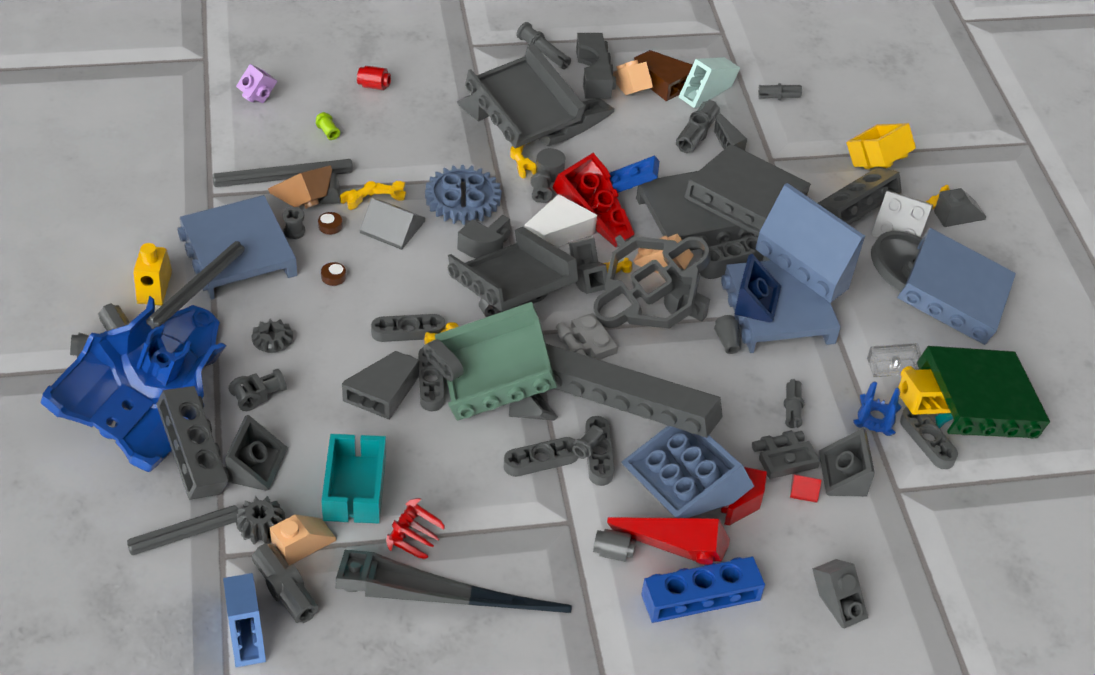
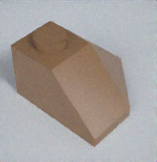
[268,165,332,209]

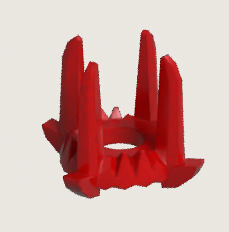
[386,498,445,559]

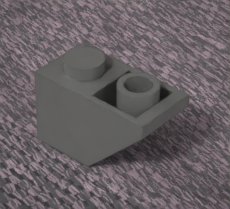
[812,559,868,628]

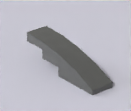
[539,98,614,146]

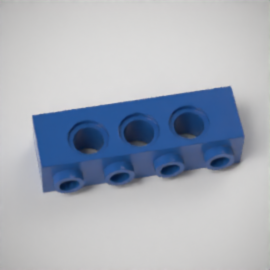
[641,556,765,623]

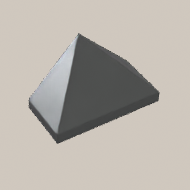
[509,393,557,421]

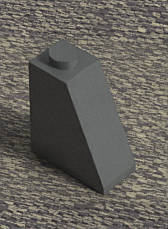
[342,351,419,420]

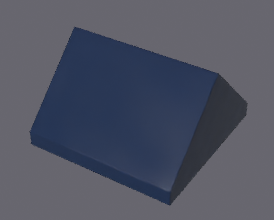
[734,254,781,322]

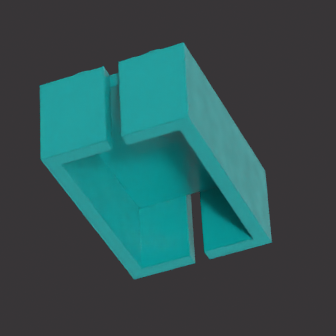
[321,434,386,524]

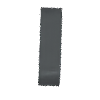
[423,339,464,381]

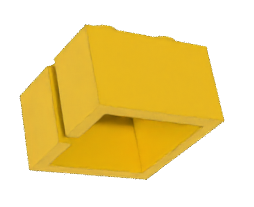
[846,123,916,169]

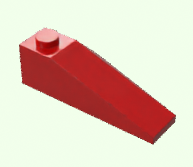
[607,517,730,565]

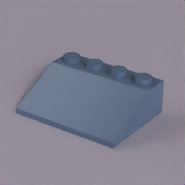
[755,183,865,303]
[621,426,754,518]

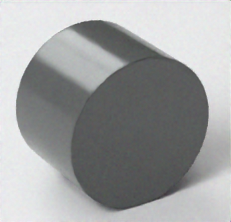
[536,148,566,182]

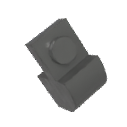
[457,215,511,258]
[568,236,607,294]
[664,267,710,322]

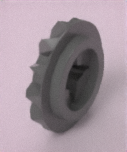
[251,319,293,353]

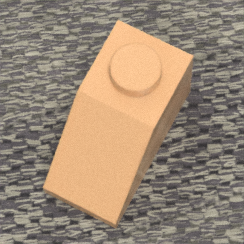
[270,514,336,565]

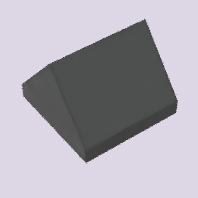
[319,172,341,204]

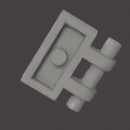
[556,313,618,360]

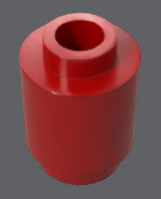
[357,66,391,90]

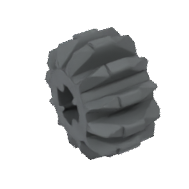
[236,496,285,545]

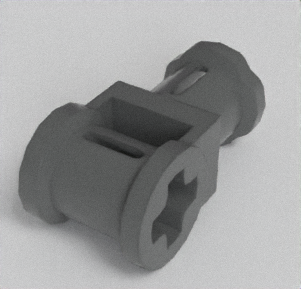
[228,369,287,411]

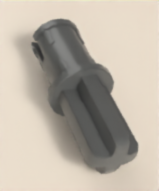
[758,83,802,100]
[784,379,804,428]

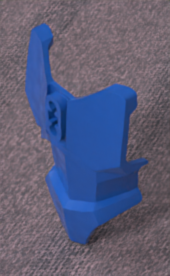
[41,296,226,472]

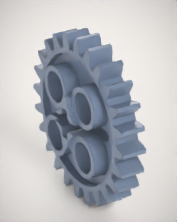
[425,165,502,225]

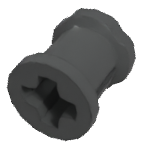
[531,172,553,203]
[282,207,305,239]

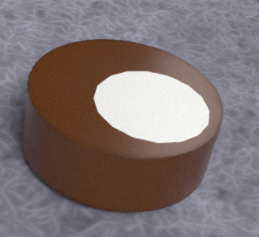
[318,212,342,235]
[321,262,346,286]

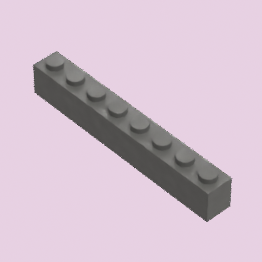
[546,344,723,438]

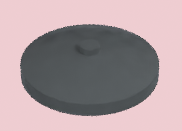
[871,231,922,292]

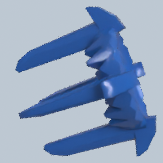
[853,381,902,436]

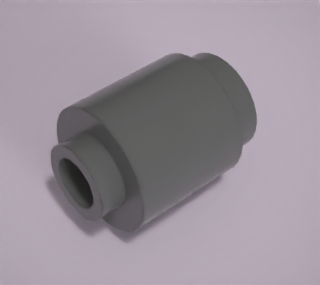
[593,529,636,562]

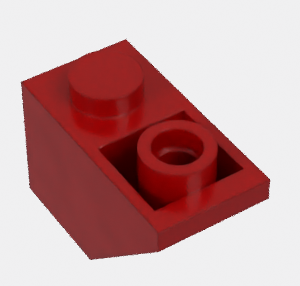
[721,467,767,526]

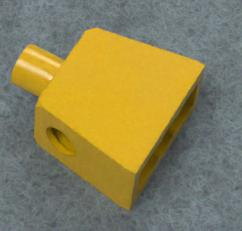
[134,243,172,306]
[898,366,951,415]

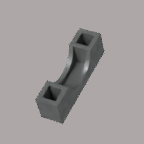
[576,33,616,99]

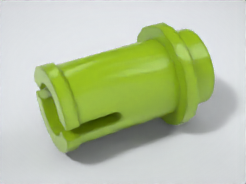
[315,112,340,140]

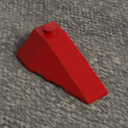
[552,152,634,247]

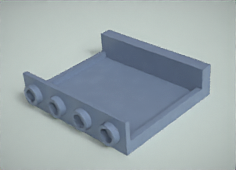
[177,195,297,300]
[897,228,1016,345]
[721,260,841,353]

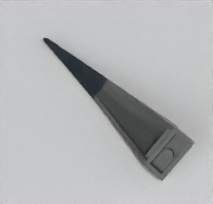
[335,550,572,613]

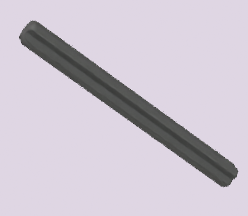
[212,159,353,187]
[147,241,245,329]

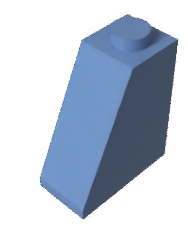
[223,573,266,667]

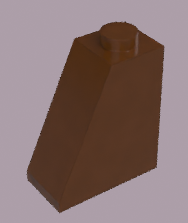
[634,50,693,101]

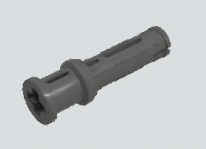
[516,22,571,69]

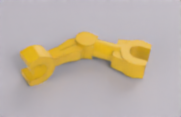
[510,143,536,179]
[340,181,406,210]

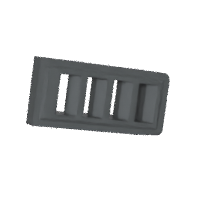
[714,113,747,151]

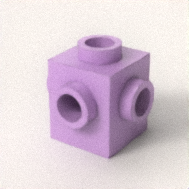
[236,64,277,103]

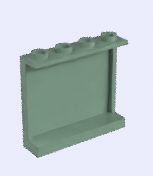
[435,302,557,421]

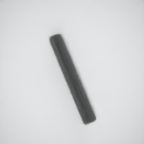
[127,505,238,555]

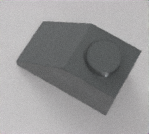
[934,188,986,227]

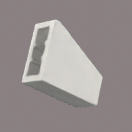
[524,194,597,247]

